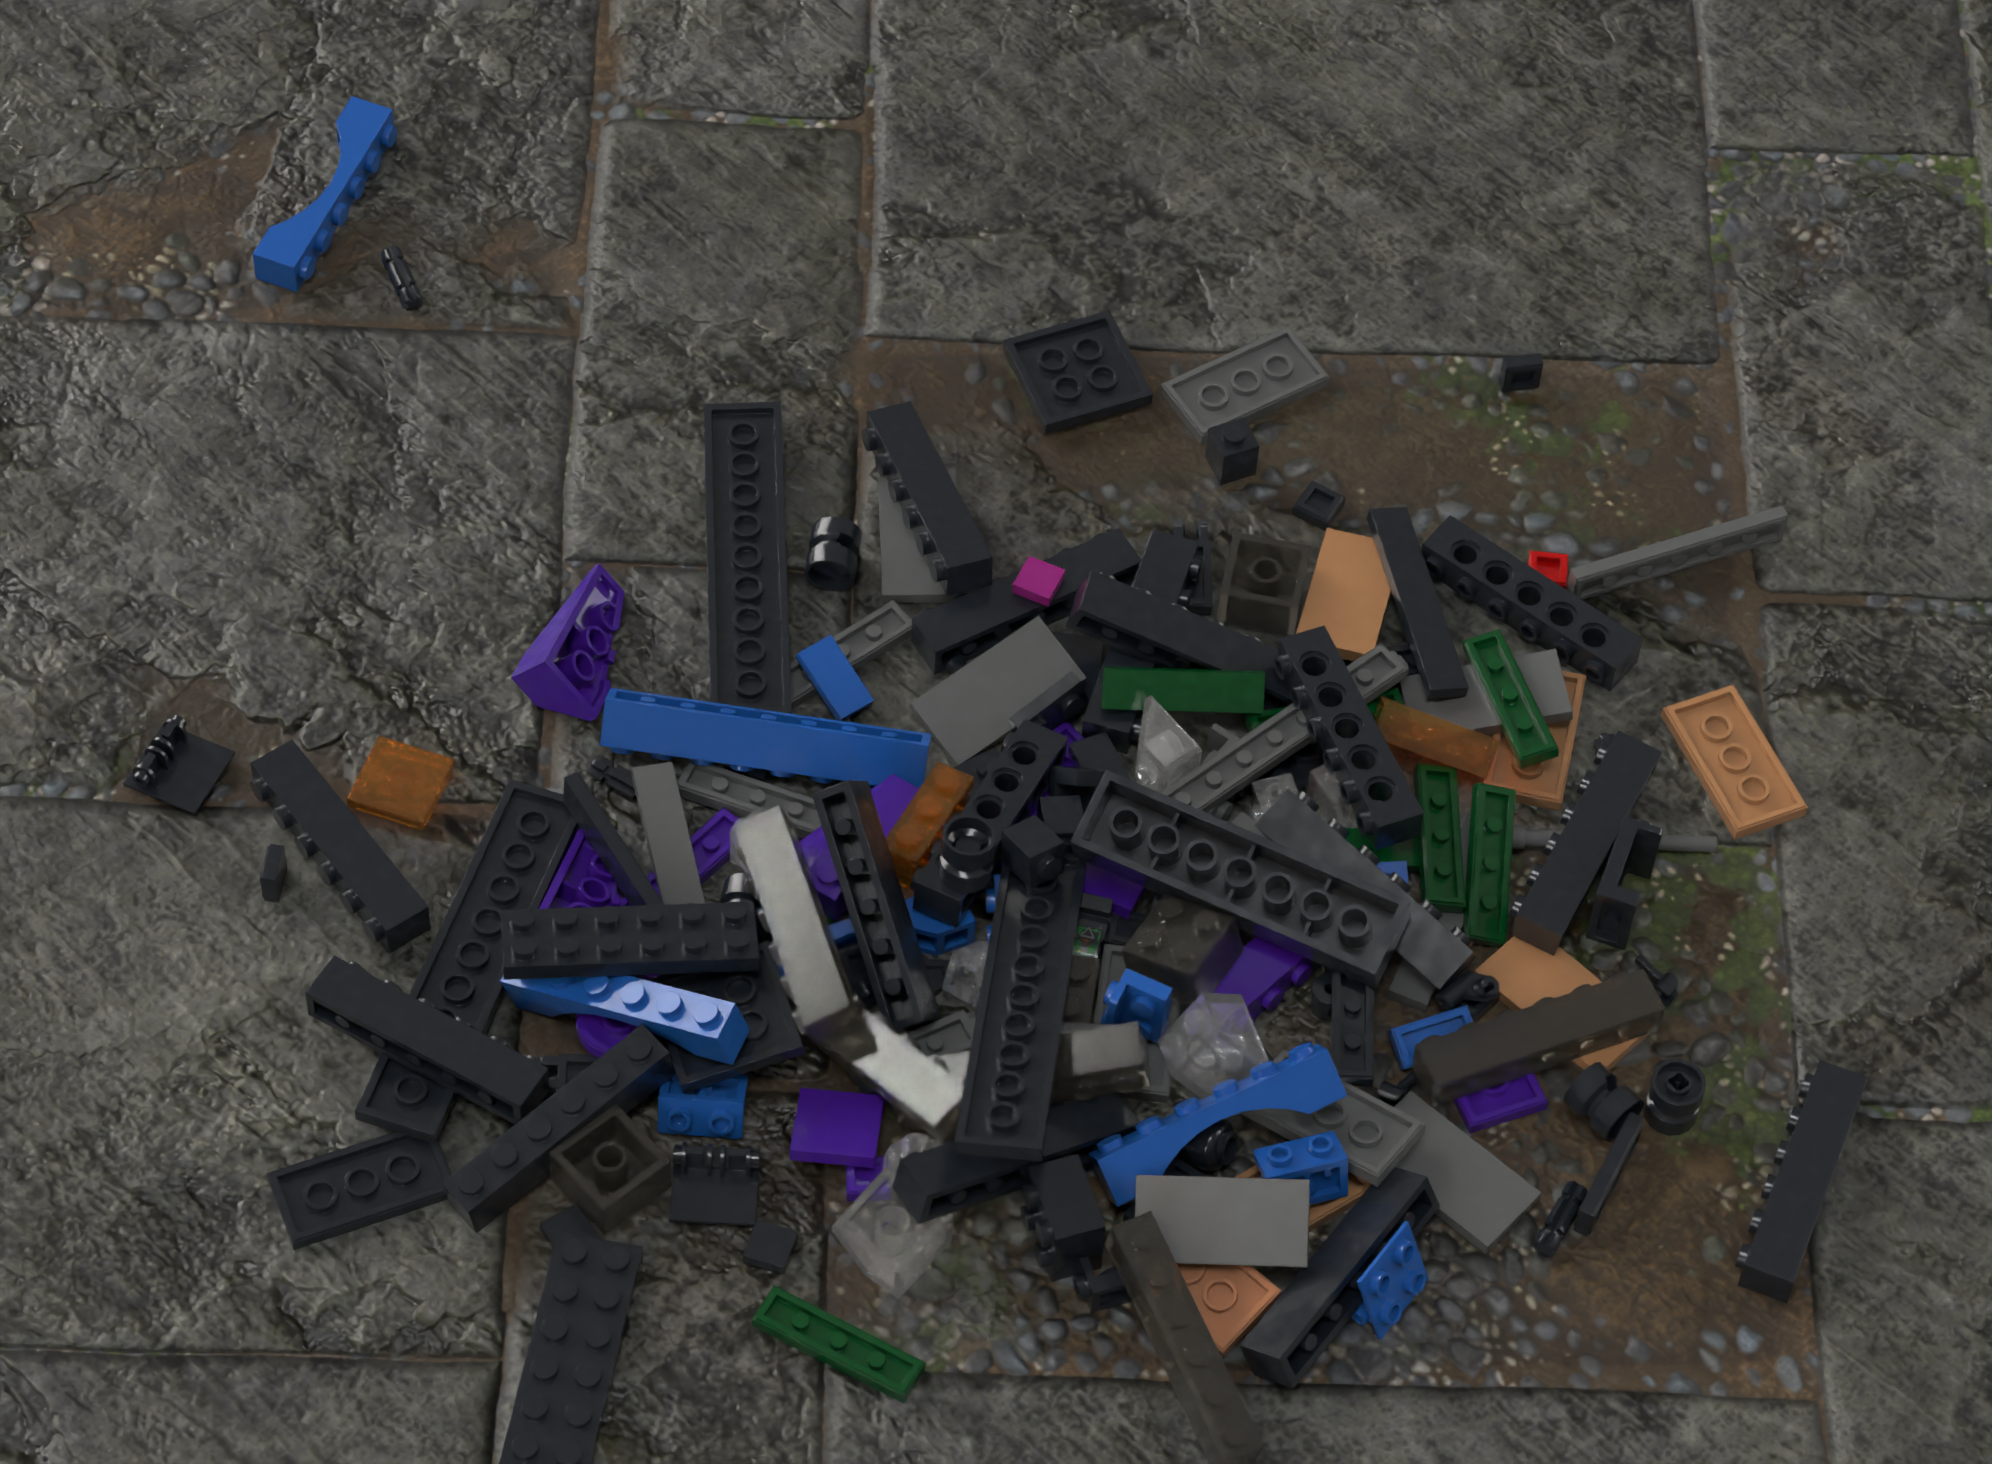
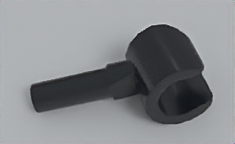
[1635,955,1678,1006]
[1377,1067,1424,1107]

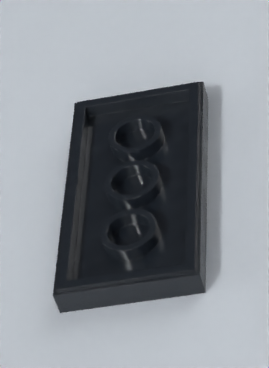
[266,1132,452,1250]

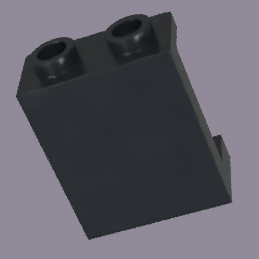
[1586,816,1663,951]

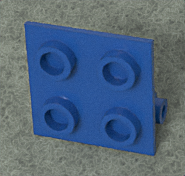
[1352,1221,1429,1340]

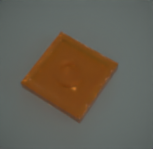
[347,736,455,830]

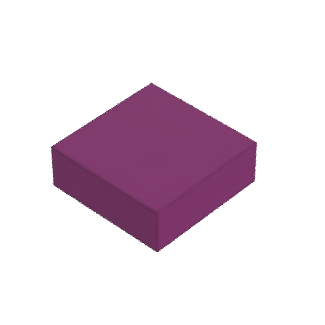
[1012,556,1065,607]

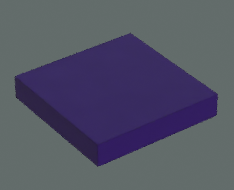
[1436,1034,1548,1134]
[790,1088,885,1168]

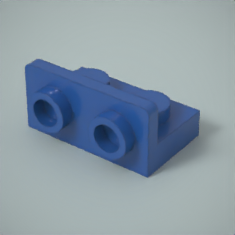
[1100,968,1173,1046]
[657,1070,748,1139]
[1254,1131,1348,1205]

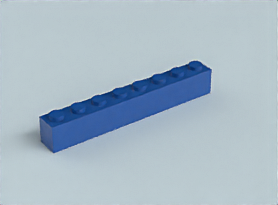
[600,688,931,790]

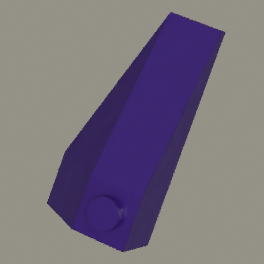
[511,563,625,721]
[768,774,927,922]
[539,828,620,909]

